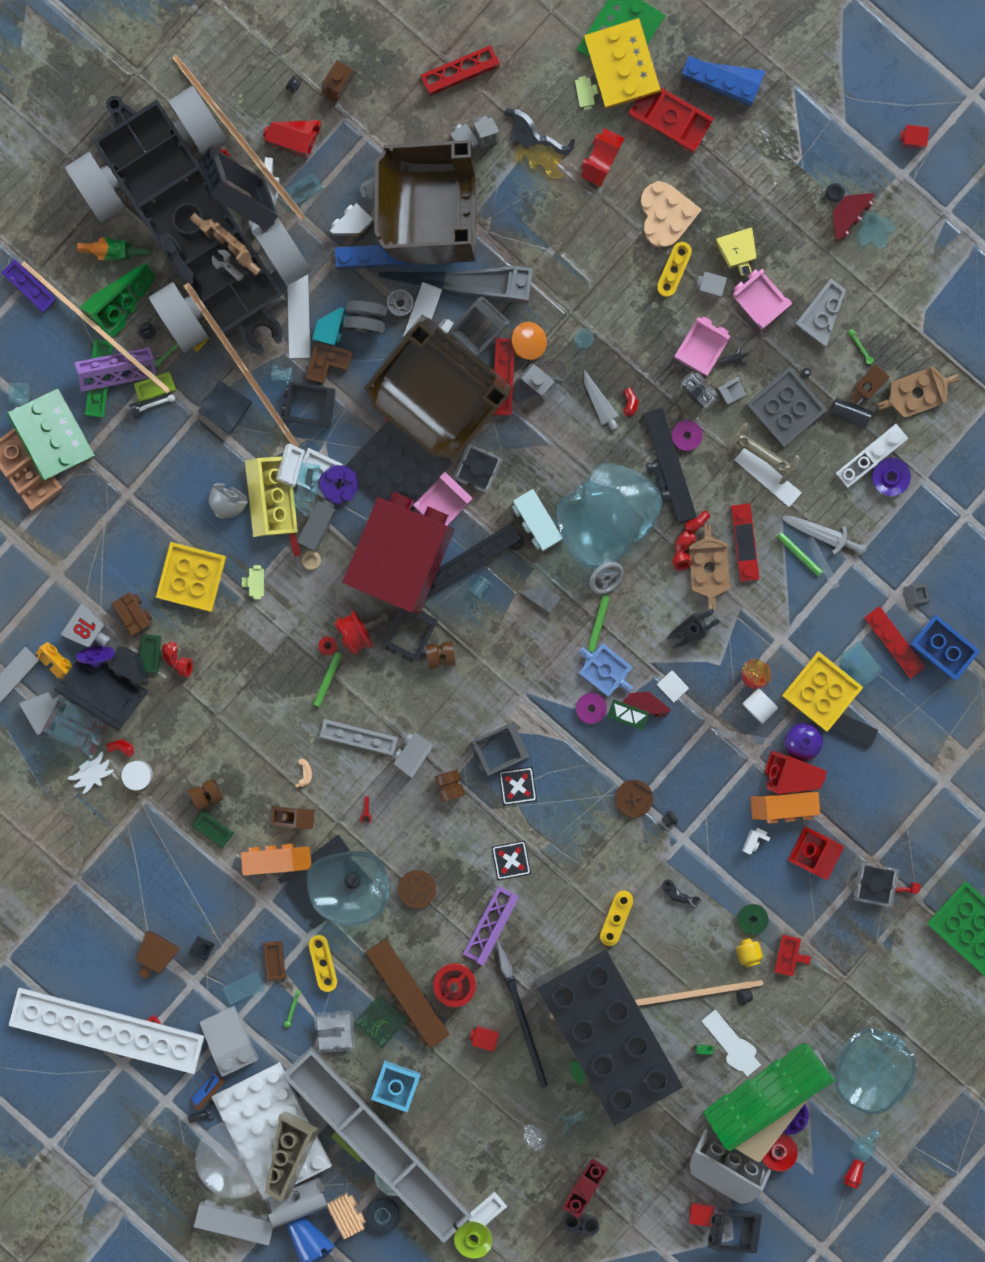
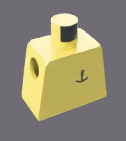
[716,227,756,276]

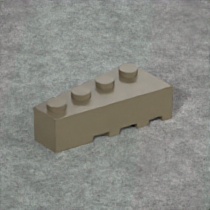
[265,1112,320,1202]

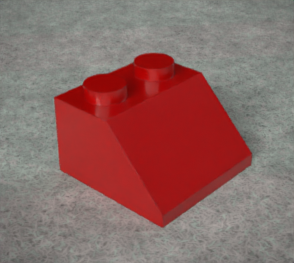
[788,826,845,881]

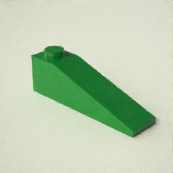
[80,263,156,338]

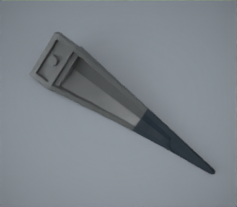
[378,266,533,304]

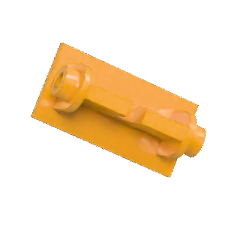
[36,642,72,679]

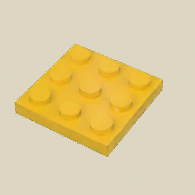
[156,542,227,612]
[782,651,863,732]

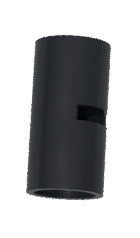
[829,398,872,429]

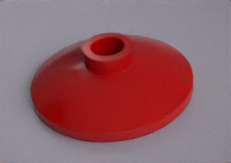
[762,1133,798,1171]

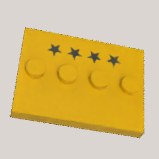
[584,18,661,109]

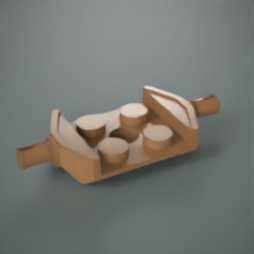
[190,213,261,275]
[877,366,960,418]
[689,524,731,610]

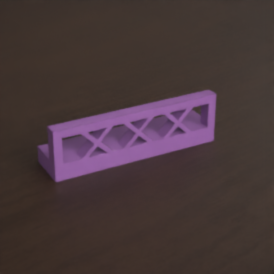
[74,347,156,392]
[463,886,519,966]

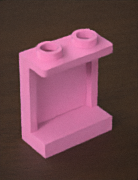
[732,269,792,330]
[674,317,731,377]
[413,472,473,526]

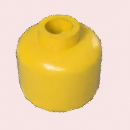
[736,938,763,968]

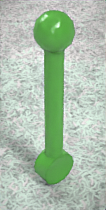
[848,329,873,364]
[154,343,179,367]
[284,989,301,1028]

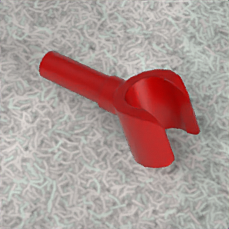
[360,796,372,824]
[894,882,921,894]

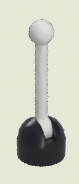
[129,394,175,419]

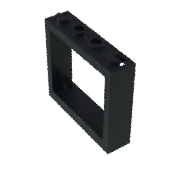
[199,146,278,231]

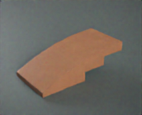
[0,428,64,513]

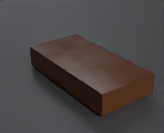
[263,940,286,981]

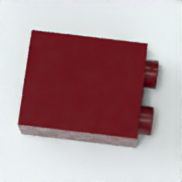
[342,492,455,614]

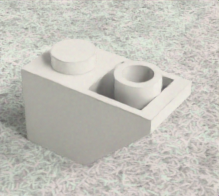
[330,203,374,236]

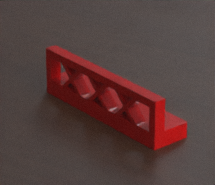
[421,45,500,96]

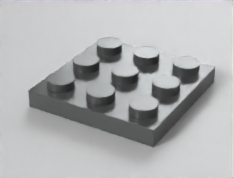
[746,367,827,448]

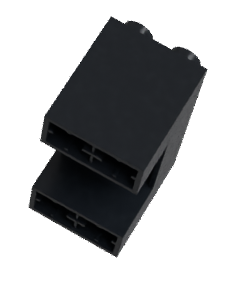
[536,942,683,1126]

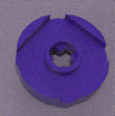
[319,465,358,503]

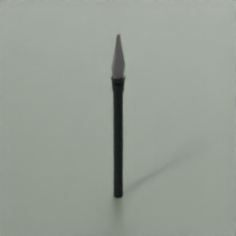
[496,940,548,1087]

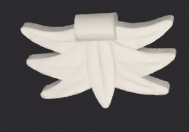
[68,751,114,794]

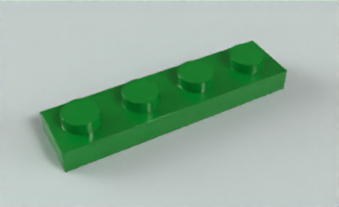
[84,339,113,418]

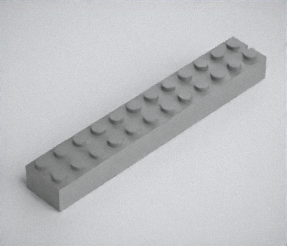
[283,1047,471,1243]

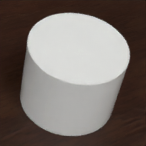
[743,689,778,724]
[122,761,153,790]

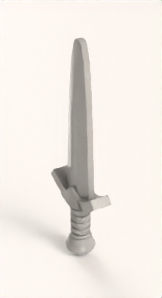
[783,516,867,555]

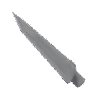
[584,370,619,431]

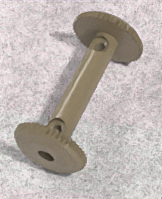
[727,423,799,485]

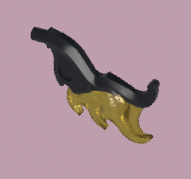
[504,108,575,178]

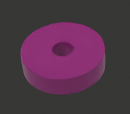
[672,420,703,451]
[576,693,607,724]

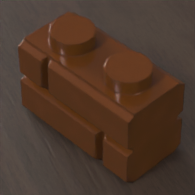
[111,592,153,637]

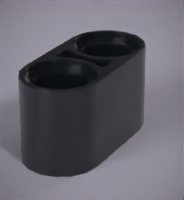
[563,1212,599,1235]

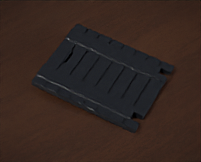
[54,660,149,731]
[277,834,375,929]

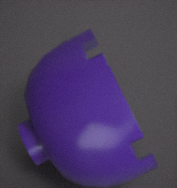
[784,723,823,761]

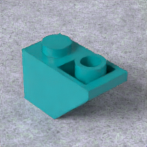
[312,307,348,347]

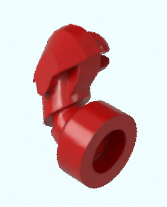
[672,531,696,571]
[162,642,193,677]

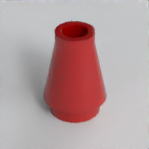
[843,1159,865,1189]

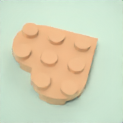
[641,181,702,247]

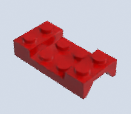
[628,87,714,154]

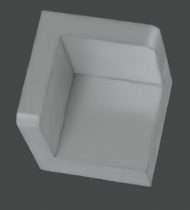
[717,377,746,406]

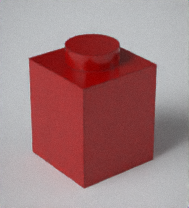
[899,125,929,150]
[469,1025,499,1052]
[688,1202,715,1227]

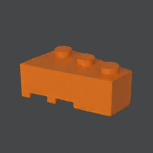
[750,792,820,823]
[241,844,312,875]

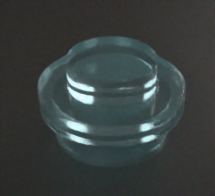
[575,329,594,348]

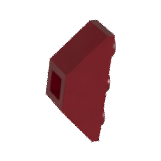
[831,193,875,242]
[622,691,670,718]
[562,1158,609,1219]

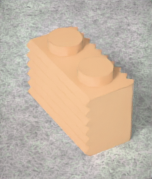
[327,1192,366,1240]

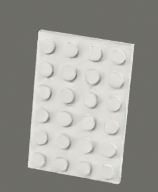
[212,1062,332,1200]

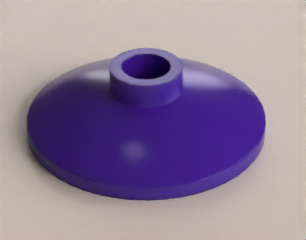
[872,458,911,496]
[76,646,115,667]

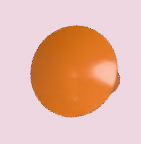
[512,322,547,360]

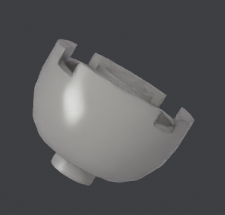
[209,483,248,519]

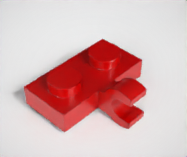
[774,934,811,976]

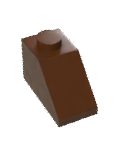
[271,806,315,829]

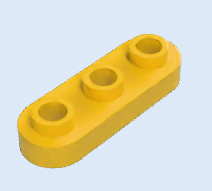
[657,242,692,297]
[600,890,633,946]
[309,935,337,992]

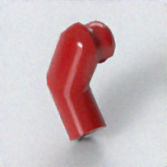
[623,387,639,417]
[685,511,710,534]
[106,739,134,757]

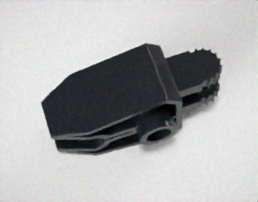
[667,609,721,648]

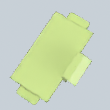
[575,76,599,110]
[242,565,264,599]

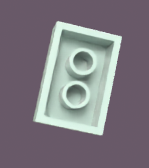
[512,489,563,552]

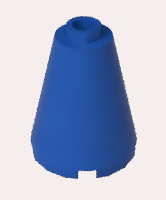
[286,1216,335,1262]

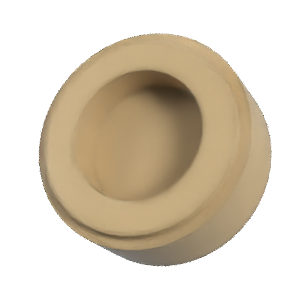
[302,551,321,570]

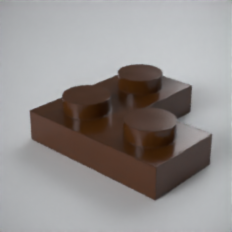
[306,341,353,384]

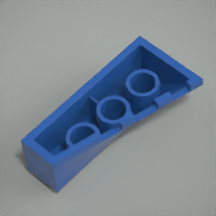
[680,56,765,106]

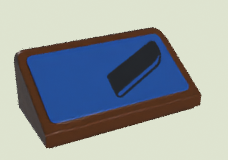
[190,1071,225,1111]

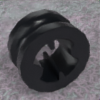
[285,75,302,94]

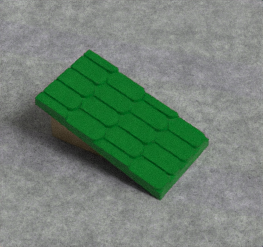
[703,1043,835,1163]

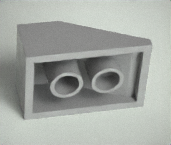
[393,732,434,777]
[199,1006,259,1077]

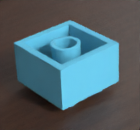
[371,1060,421,1112]

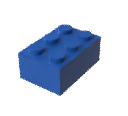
[909,614,980,681]

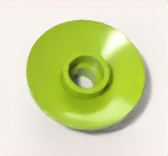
[454,1221,492,1259]

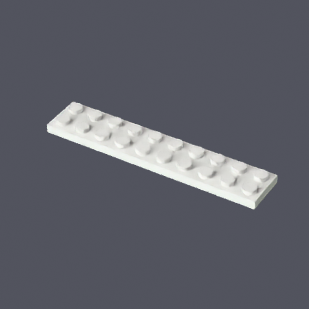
[9,988,205,1074]

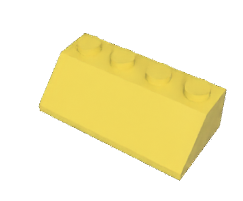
[245,457,298,537]

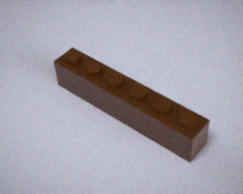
[365,938,450,1048]

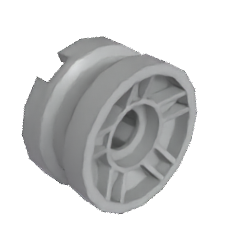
[387,289,414,318]

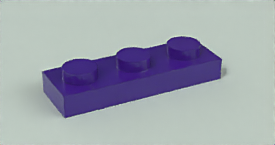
[1,259,57,313]

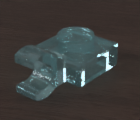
[9,383,30,409]
[849,1127,881,1162]

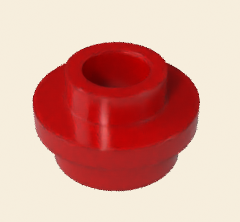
[318,636,337,656]

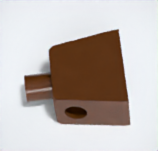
[321,60,357,103]
[850,363,890,405]
[136,930,181,979]

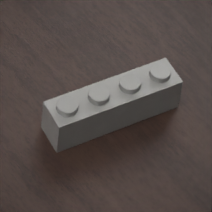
[194,1200,274,1246]

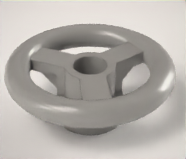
[589,562,624,594]

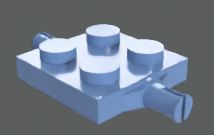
[578,643,633,697]

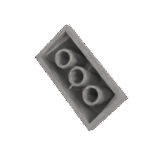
[690,1127,772,1204]

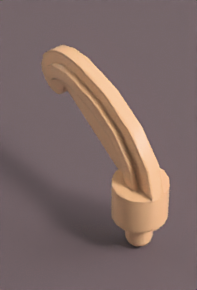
[295,759,312,788]

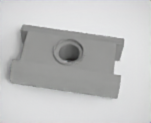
[265,1177,328,1229]

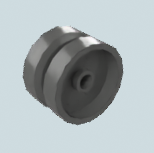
[343,300,388,335]

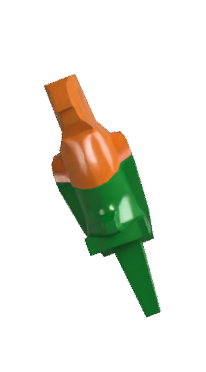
[77,238,150,260]

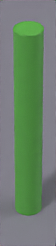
[777,532,823,576]
[587,596,610,652]
[313,652,343,707]

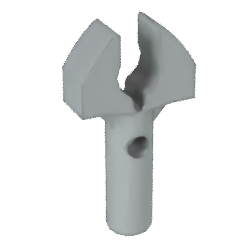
[212,250,243,281]

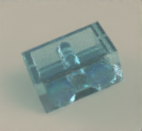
[839,641,883,685]

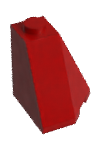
[263,120,322,160]
[765,750,827,794]

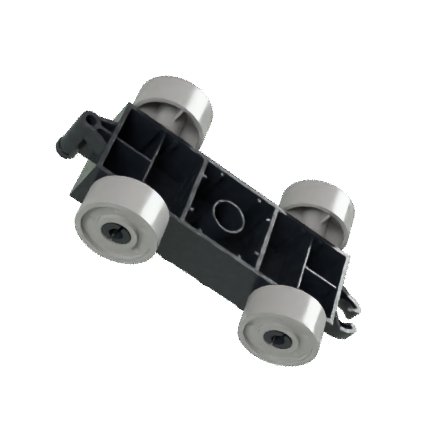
[65,86,312,356]

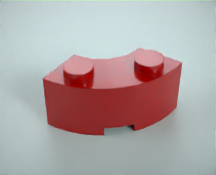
[581,128,625,187]

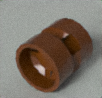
[426,641,456,669]
[434,769,465,802]
[188,778,224,812]

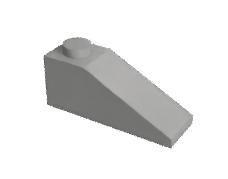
[474,116,499,148]

